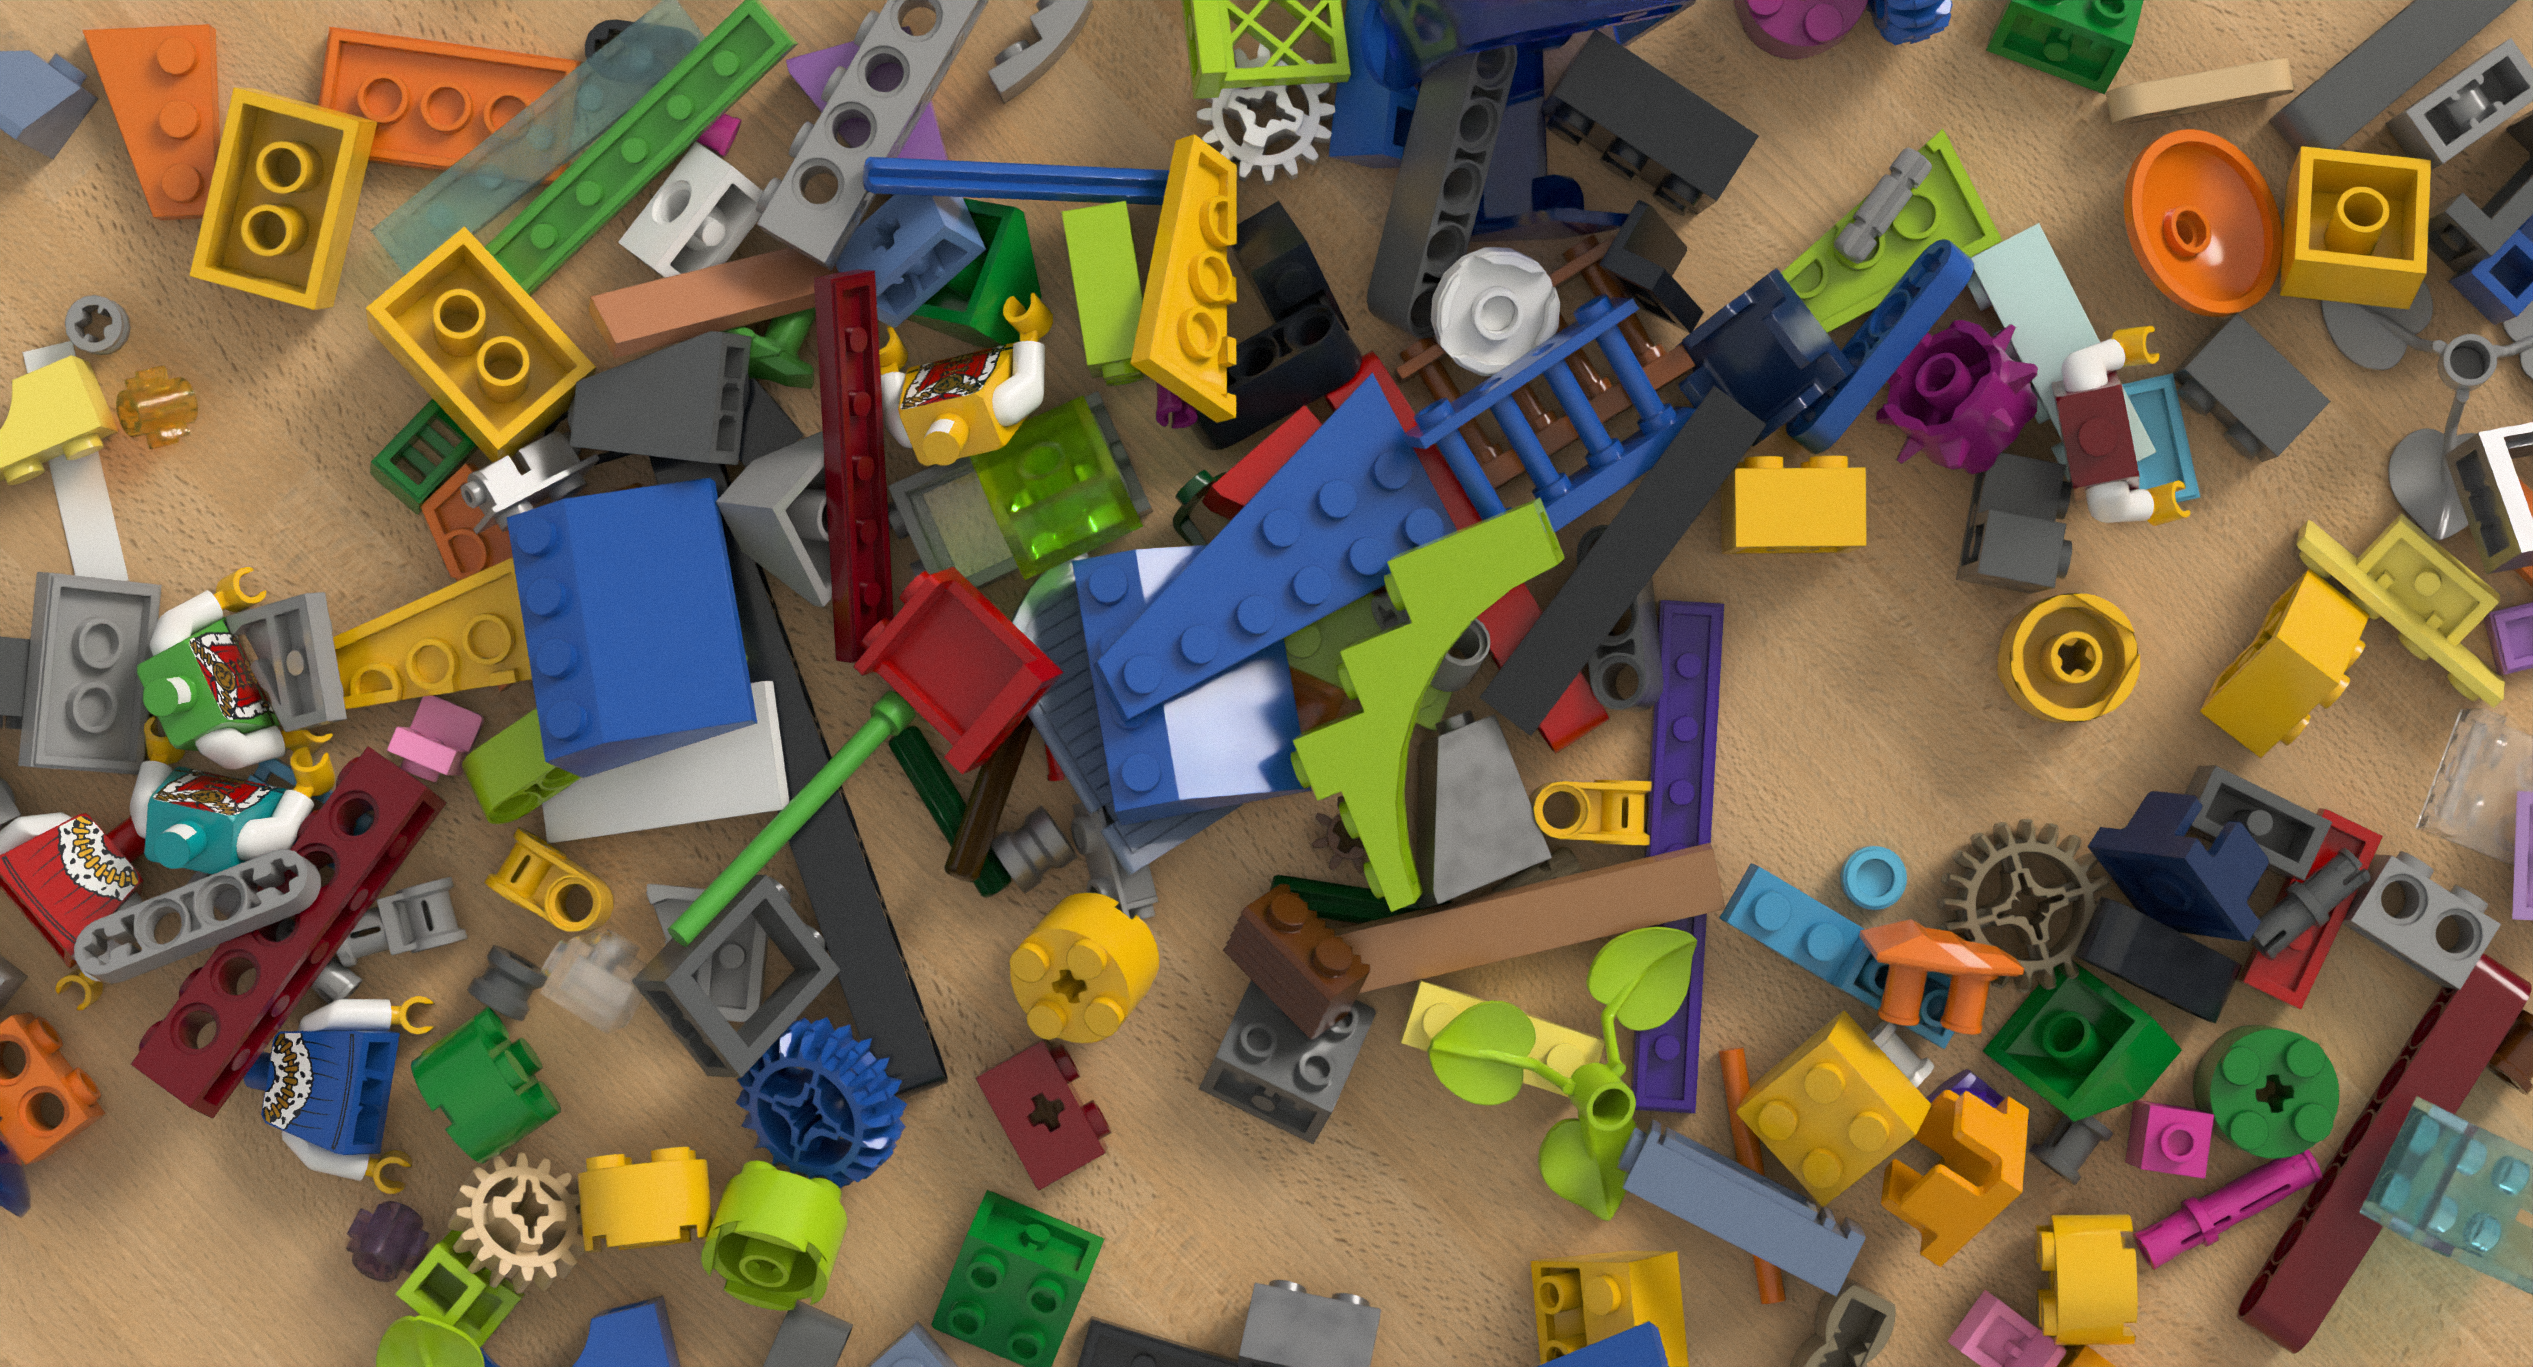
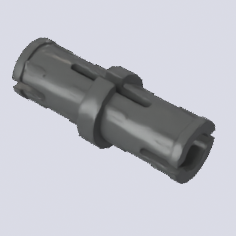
[2250,848,2371,961]

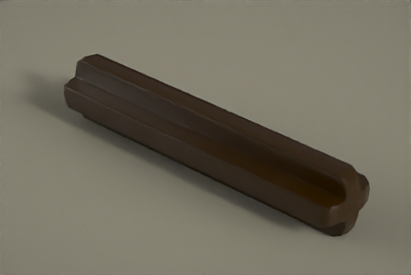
[944,715,1034,882]

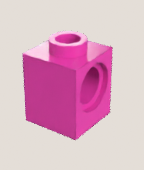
[2125,1100,2214,1179]

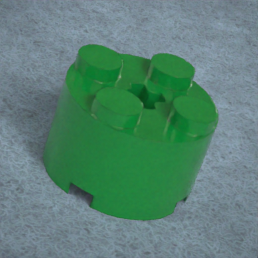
[411,1007,561,1164]
[2193,1025,2340,1159]

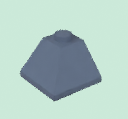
[0,50,98,160]

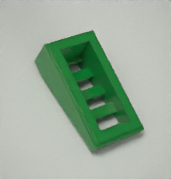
[370,398,479,515]

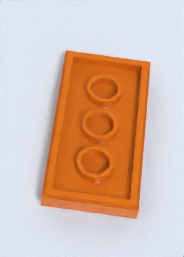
[318,27,584,187]

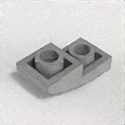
[988,0,1094,104]

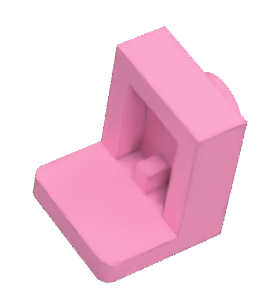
[387,695,484,782]
[1947,1290,2066,1367]

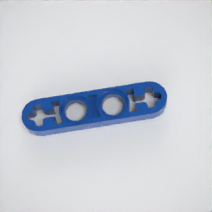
[1786,239,1974,454]

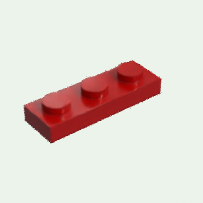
[2237,808,2383,1009]

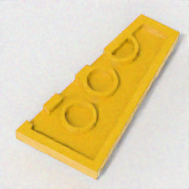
[333,557,532,709]

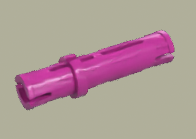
[2133,1149,2323,1270]

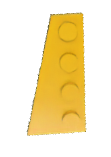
[1130,134,1237,423]

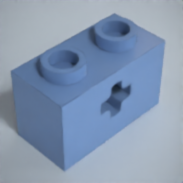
[836,194,986,328]

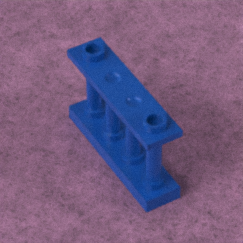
[1402,294,1697,532]

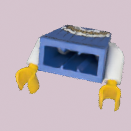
[243,996,435,1194]

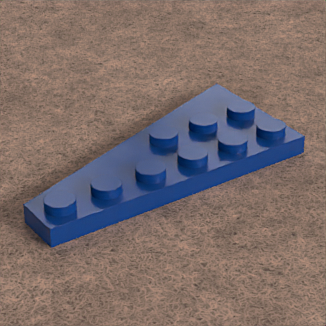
[1093,372,1457,722]

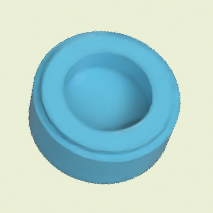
[1840,846,1907,910]

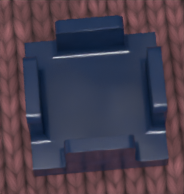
[1676,268,1855,447]
[2087,791,2269,942]

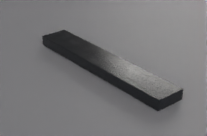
[1479,386,1767,736]

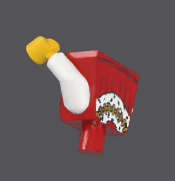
[0,812,145,1011]

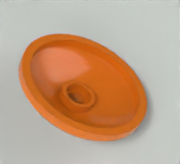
[2124,129,2283,317]

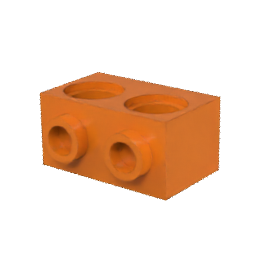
[0,1012,106,1165]

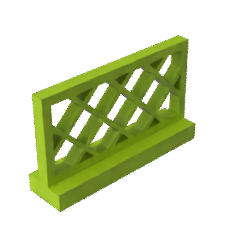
[1181,0,1351,99]

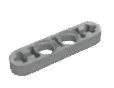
[74,849,321,984]

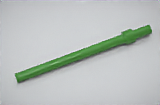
[668,691,916,947]

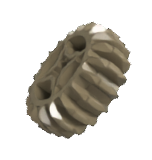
[1937,819,2110,993]

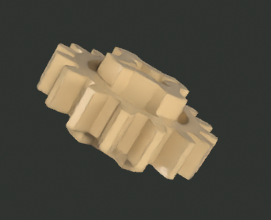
[448,1153,584,1293]

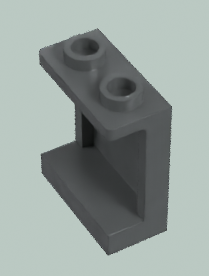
[2428,110,2533,272]

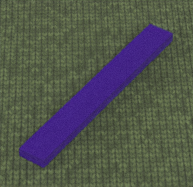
[1631,600,1724,1114]

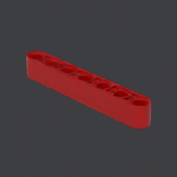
[1324,350,1609,754]

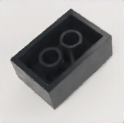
[1539,29,1759,216]

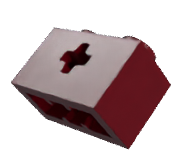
[975,1039,1112,1191]

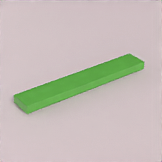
[484,0,798,296]

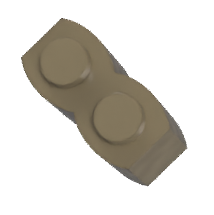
[1790,1277,1896,1367]

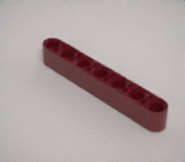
[2237,953,2532,1354]

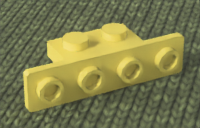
[2296,513,2505,708]

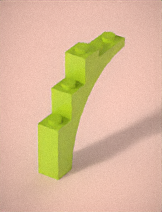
[1291,498,1565,912]

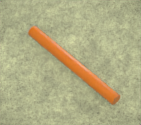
[1718,1047,1786,1304]

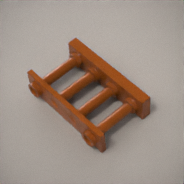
[1394,234,1695,490]

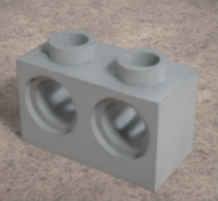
[2342,851,2501,990]

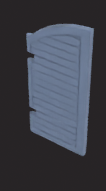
[1011,544,1243,876]

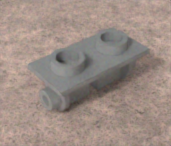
[461,431,600,535]
[1071,803,1159,920]

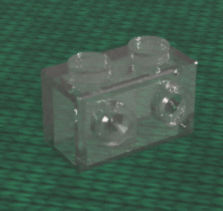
[540,929,647,1034]

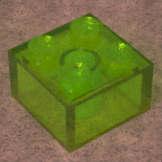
[969,395,1143,580]

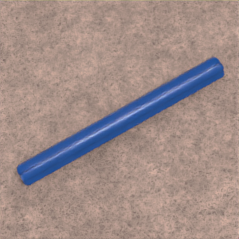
[863,157,1169,205]

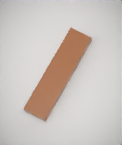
[589,247,839,359]

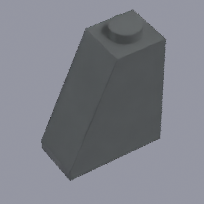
[568,331,752,465]

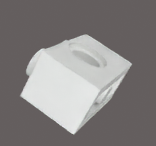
[618,142,763,278]

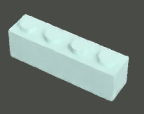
[1967,223,2156,481]

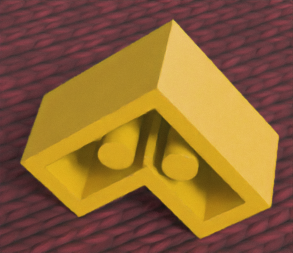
[2200,569,2370,758]

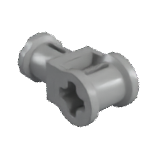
[336,877,468,968]

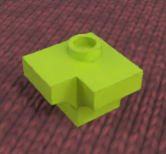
[395,1230,525,1347]

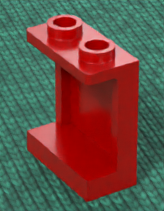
[853,566,1064,775]

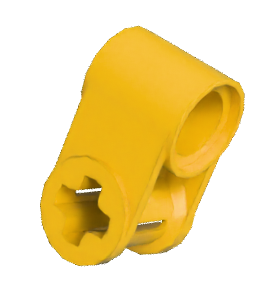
[1529,779,1652,845]
[484,827,614,932]

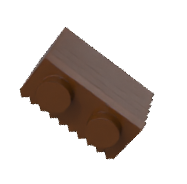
[1223,883,1370,1040]

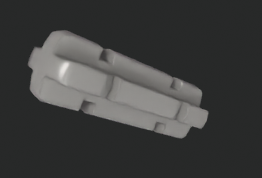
[1834,147,1932,264]

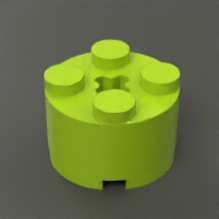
[701,1160,848,1311]

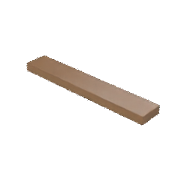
[1335,843,1726,994]

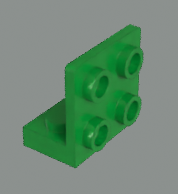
[1986,0,2144,95]
[931,1190,1104,1367]

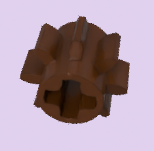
[1312,796,1367,874]

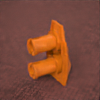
[1859,919,2024,1035]

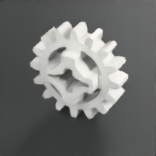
[1197,43,1335,185]

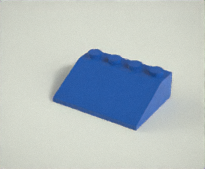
[507,478,758,778]
[1072,545,1312,826]

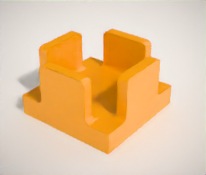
[1881,1090,2029,1267]

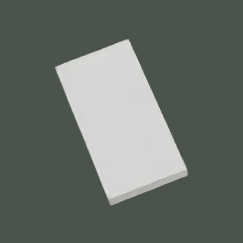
[542,681,789,844]

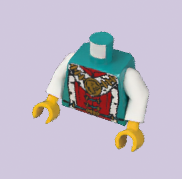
[130,716,335,874]

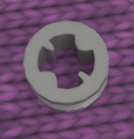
[65,295,131,355]

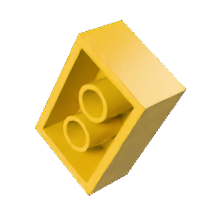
[189,87,377,310]
[366,226,596,463]

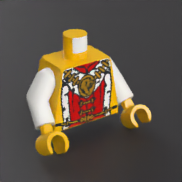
[879,293,1054,466]

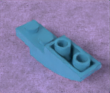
[1719,863,1954,1049]

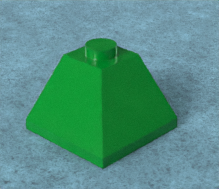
[907,198,1042,349]
[1983,961,2182,1122]

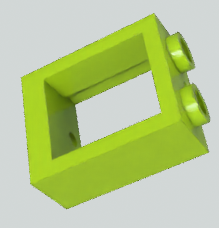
[1062,201,1144,386]

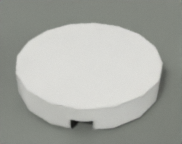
[1431,247,1560,376]

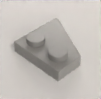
[226,592,347,732]
[646,883,769,1022]

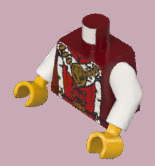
[2051,326,2191,526]

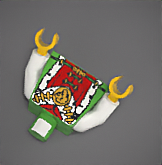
[137,567,333,769]

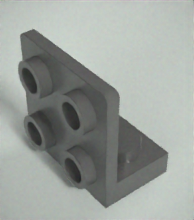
[1199,980,1376,1144]

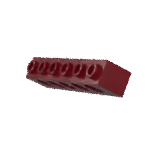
[131,746,447,1119]

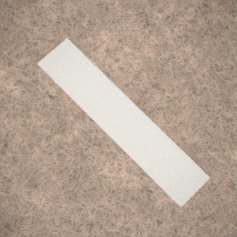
[23,341,129,581]

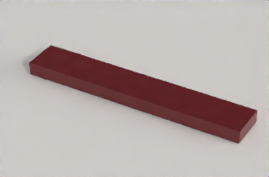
[814,269,894,663]

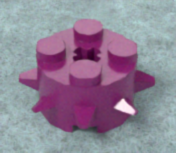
[1876,320,2038,475]

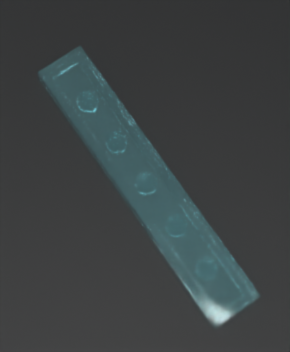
[370,0,706,275]

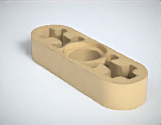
[2106,58,2294,125]

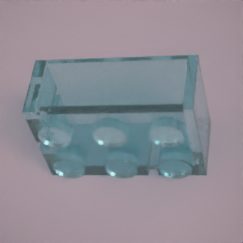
[2359,1096,2533,1295]

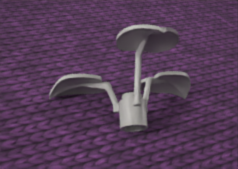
[2321,281,2533,541]

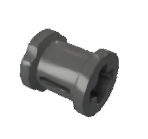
[2029,1115,2113,1185]

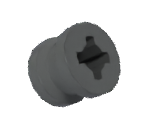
[467,945,549,1021]

